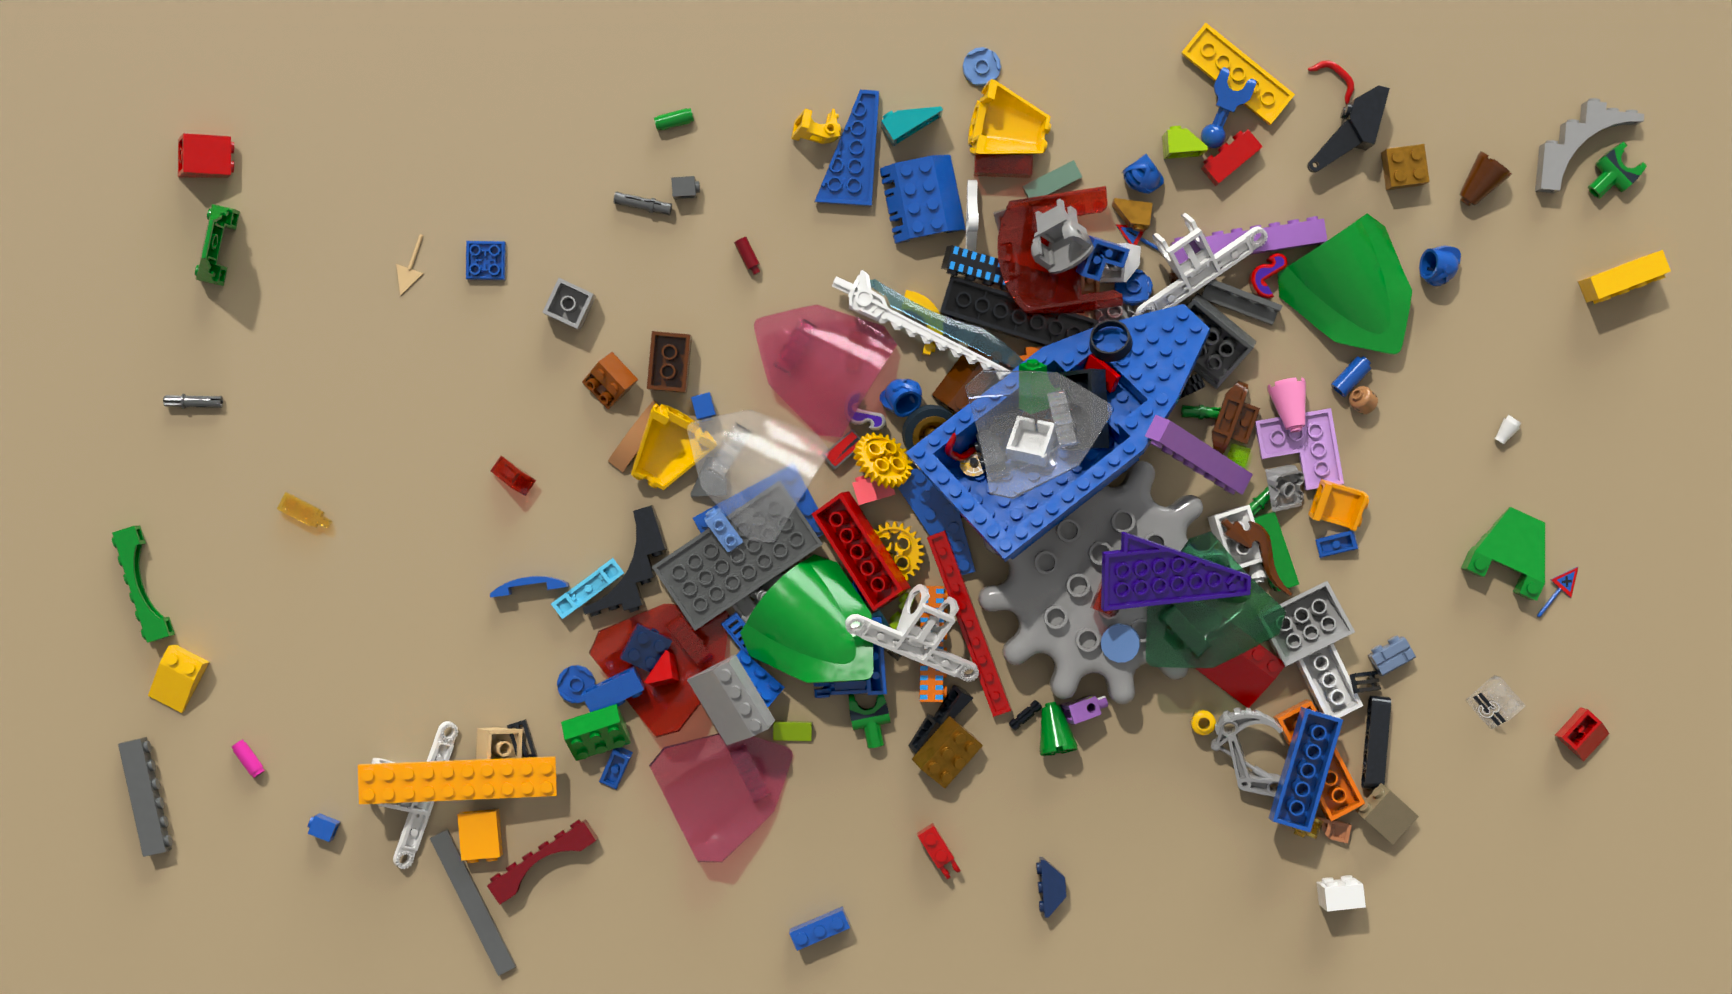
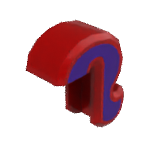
[1248,253,1287,300]

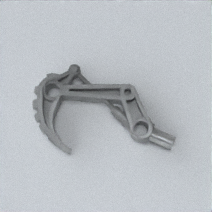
[1211,708,1283,797]

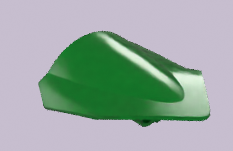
[1278,213,1412,354]
[740,554,874,683]

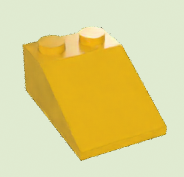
[148,644,209,713]

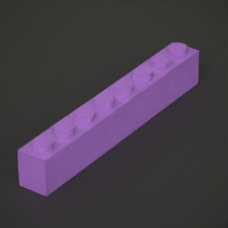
[1169,216,1327,264]
[1145,415,1253,495]

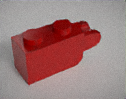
[917,823,961,879]

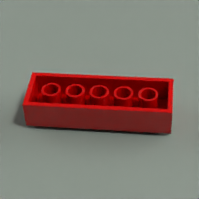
[812,491,911,611]

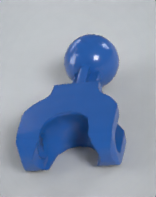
[1201,67,1256,148]

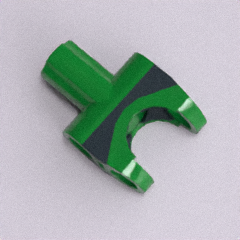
[1588,141,1647,199]
[849,694,891,749]

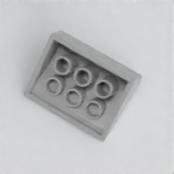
[1256,581,1355,667]
[687,654,775,745]

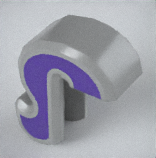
[845,390,886,431]

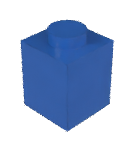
[691,392,716,423]
[307,813,341,842]

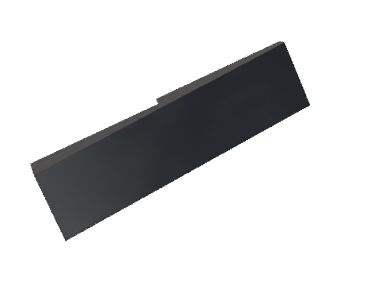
[908,685,973,754]

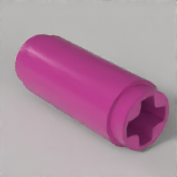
[231,739,265,778]

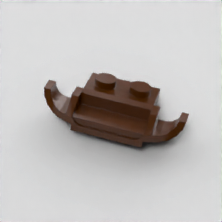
[1212,381,1260,455]

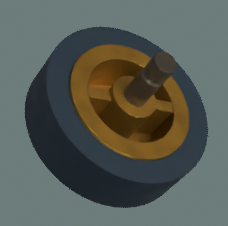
[902,405,953,450]

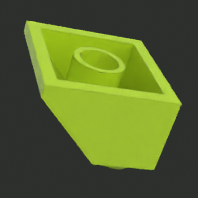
[1162,126,1208,159]

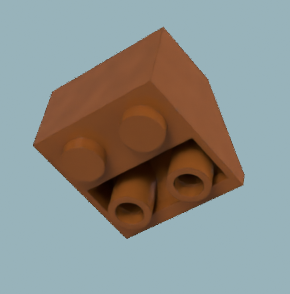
[582,352,638,409]

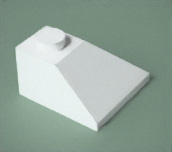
[1100,243,1141,283]

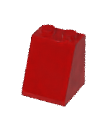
[178,133,234,178]

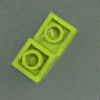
[889,592,914,629]

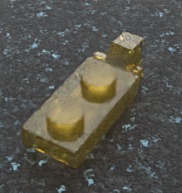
[277,492,332,528]

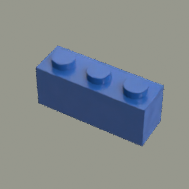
[582,666,645,712]
[789,906,850,951]

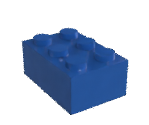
[736,649,785,707]

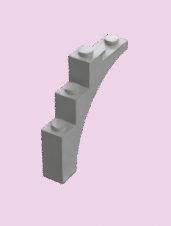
[1535,98,1644,193]

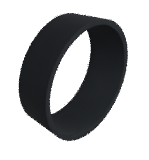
[1089,319,1132,362]

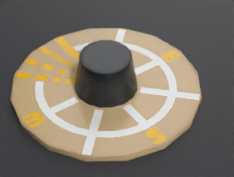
[960,451,986,477]

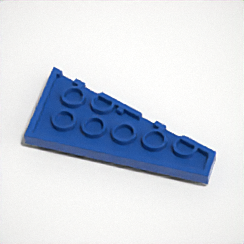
[814,89,879,206]
[898,468,975,575]

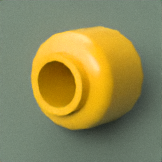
[1190,710,1216,736]

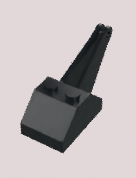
[1307,85,1390,173]

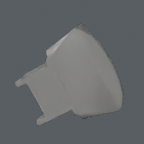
[1031,199,1094,274]

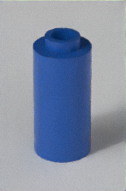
[1331,356,1371,397]

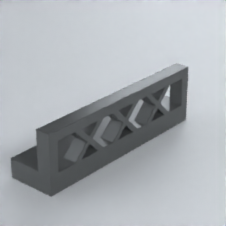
[1201,279,1283,325]

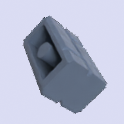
[1368,635,1416,676]

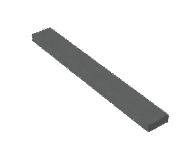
[430,829,516,976]

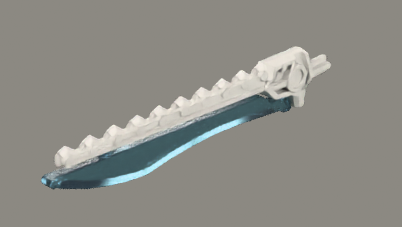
[832,270,1024,378]

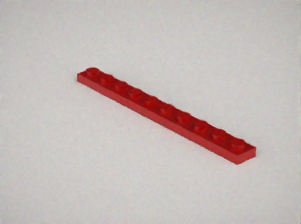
[927,530,1012,717]

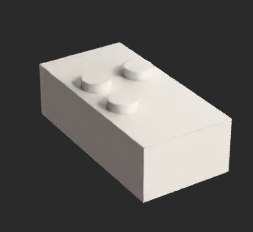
[1296,643,1363,718]

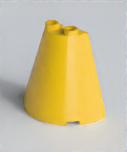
[968,79,1051,154]
[631,404,717,490]

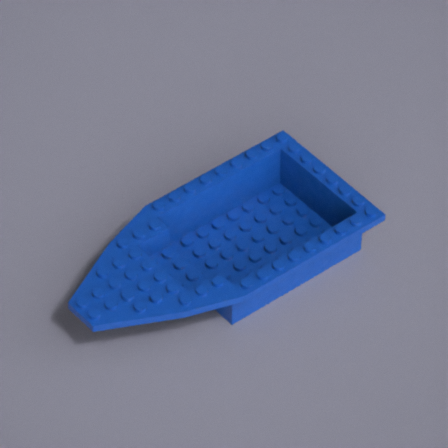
[906,304,1210,562]

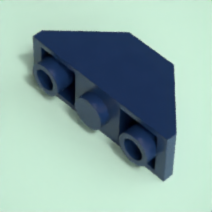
[1036,857,1067,918]

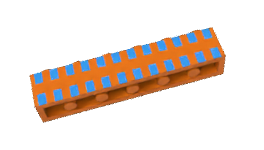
[919,586,947,702]

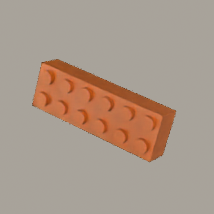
[1273,699,1365,821]

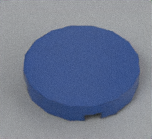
[1114,269,1153,306]
[557,665,596,703]

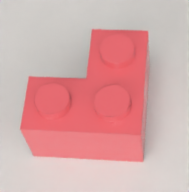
[852,475,896,505]

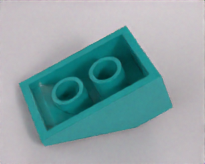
[881,106,943,146]

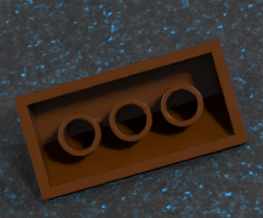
[932,334,1009,413]

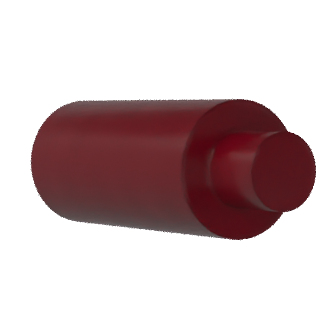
[734,237,760,275]

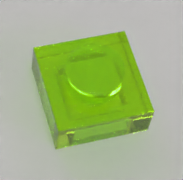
[1227,443,1251,467]

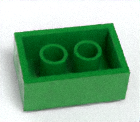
[561,704,631,761]

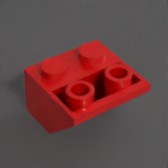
[1555,707,1610,761]

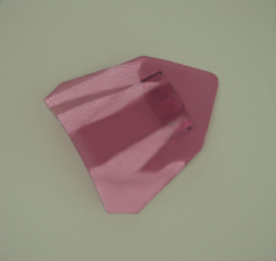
[754,304,897,437]
[649,733,793,862]

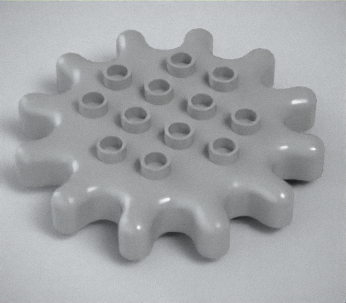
[978,461,1228,704]

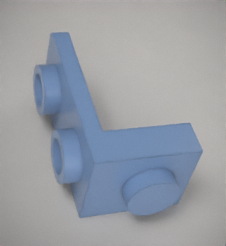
[704,507,743,552]

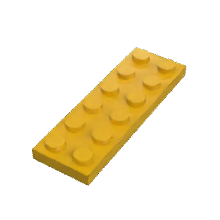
[1181,23,1295,125]

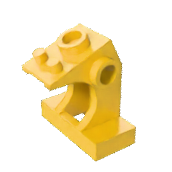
[791,109,841,144]

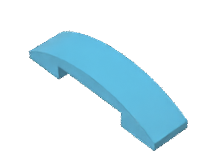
[551,558,624,619]

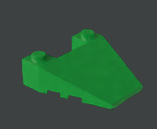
[195,204,240,286]
[1461,507,1545,601]

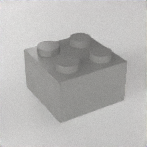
[542,278,596,331]

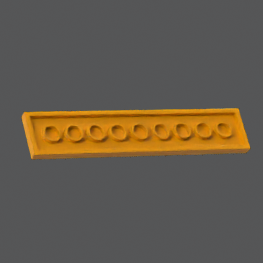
[358,756,557,805]

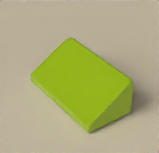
[773,721,812,741]

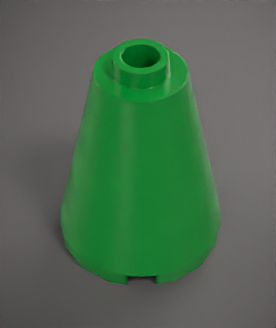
[1039,702,1078,756]

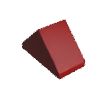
[644,650,679,687]

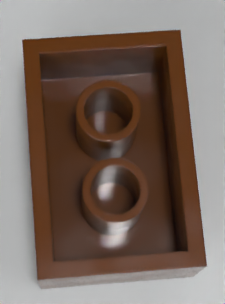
[647,331,692,393]

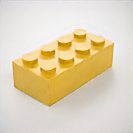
[1578,250,1671,304]

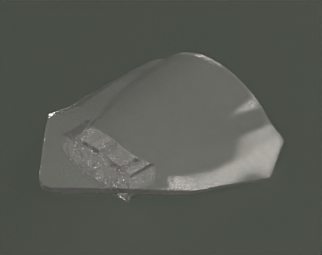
[965,370,1112,499]
[687,410,830,542]

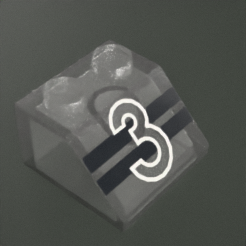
[1466,675,1526,729]

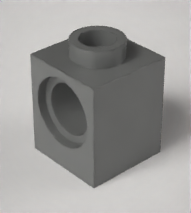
[671,176,700,199]

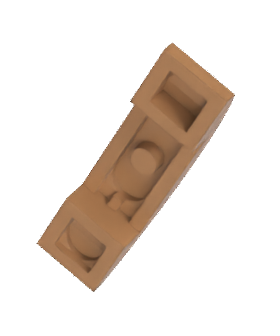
[608,400,660,472]

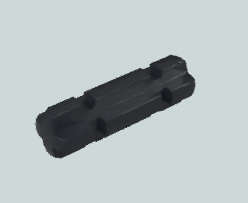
[1009,700,1042,731]

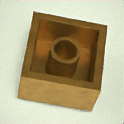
[1381,144,1430,190]

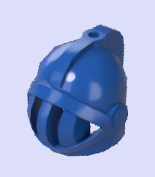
[1122,153,1164,194]
[1419,245,1461,286]
[880,379,922,417]

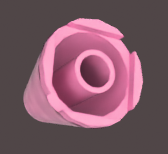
[1267,378,1306,433]

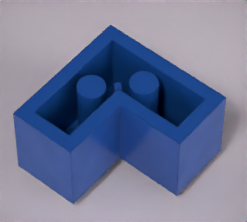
[1076,235,1130,281]

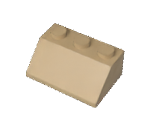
[476,727,523,760]

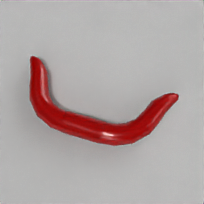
[1308,60,1354,104]
[945,433,976,461]

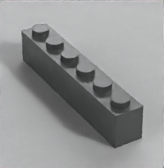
[118,737,173,857]

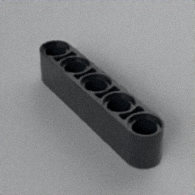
[1361,695,1391,790]

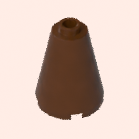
[1459,151,1512,206]

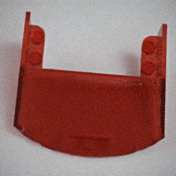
[997,186,1123,313]

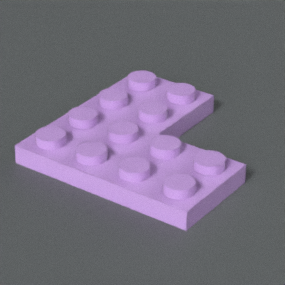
[1255,408,1344,490]

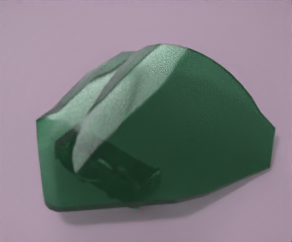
[1145,531,1286,668]

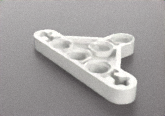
[965,180,979,252]

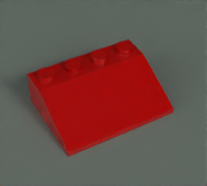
[1187,617,1285,708]

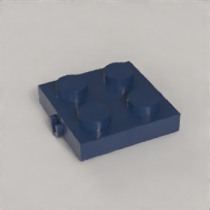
[620,623,672,672]

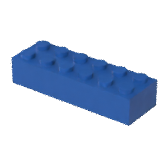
[1269,707,1343,832]

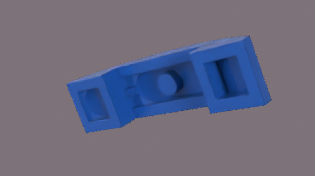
[490,576,569,598]

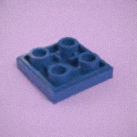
[466,241,506,280]

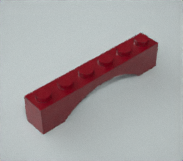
[487,819,598,905]

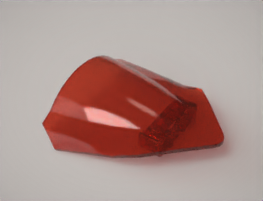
[589,604,729,738]

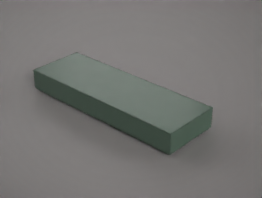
[1022,160,1082,204]

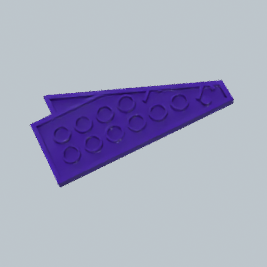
[1101,532,1251,611]

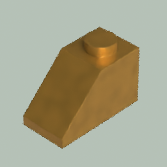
[1112,198,1153,231]

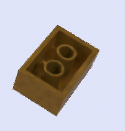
[912,716,983,788]

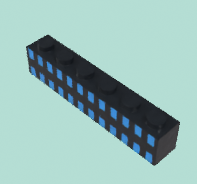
[941,245,1059,302]

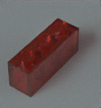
[973,154,1033,178]

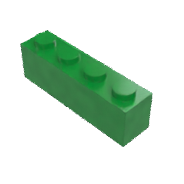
[1254,511,1299,592]

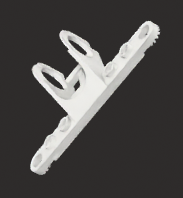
[1135,213,1268,316]
[845,584,979,682]
[371,721,458,869]

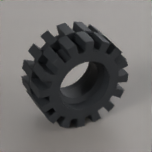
[1179,373,1206,399]

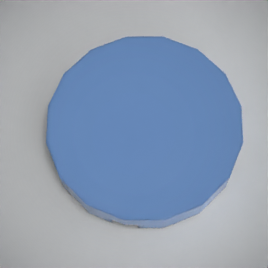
[962,47,1001,87]
[1101,623,1140,663]

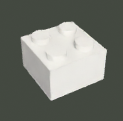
[1316,875,1366,912]

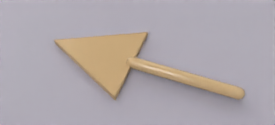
[396,234,424,296]

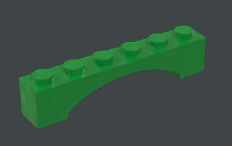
[112,525,175,643]

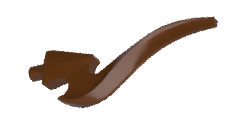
[1221,518,1292,596]

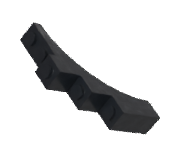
[583,505,667,617]

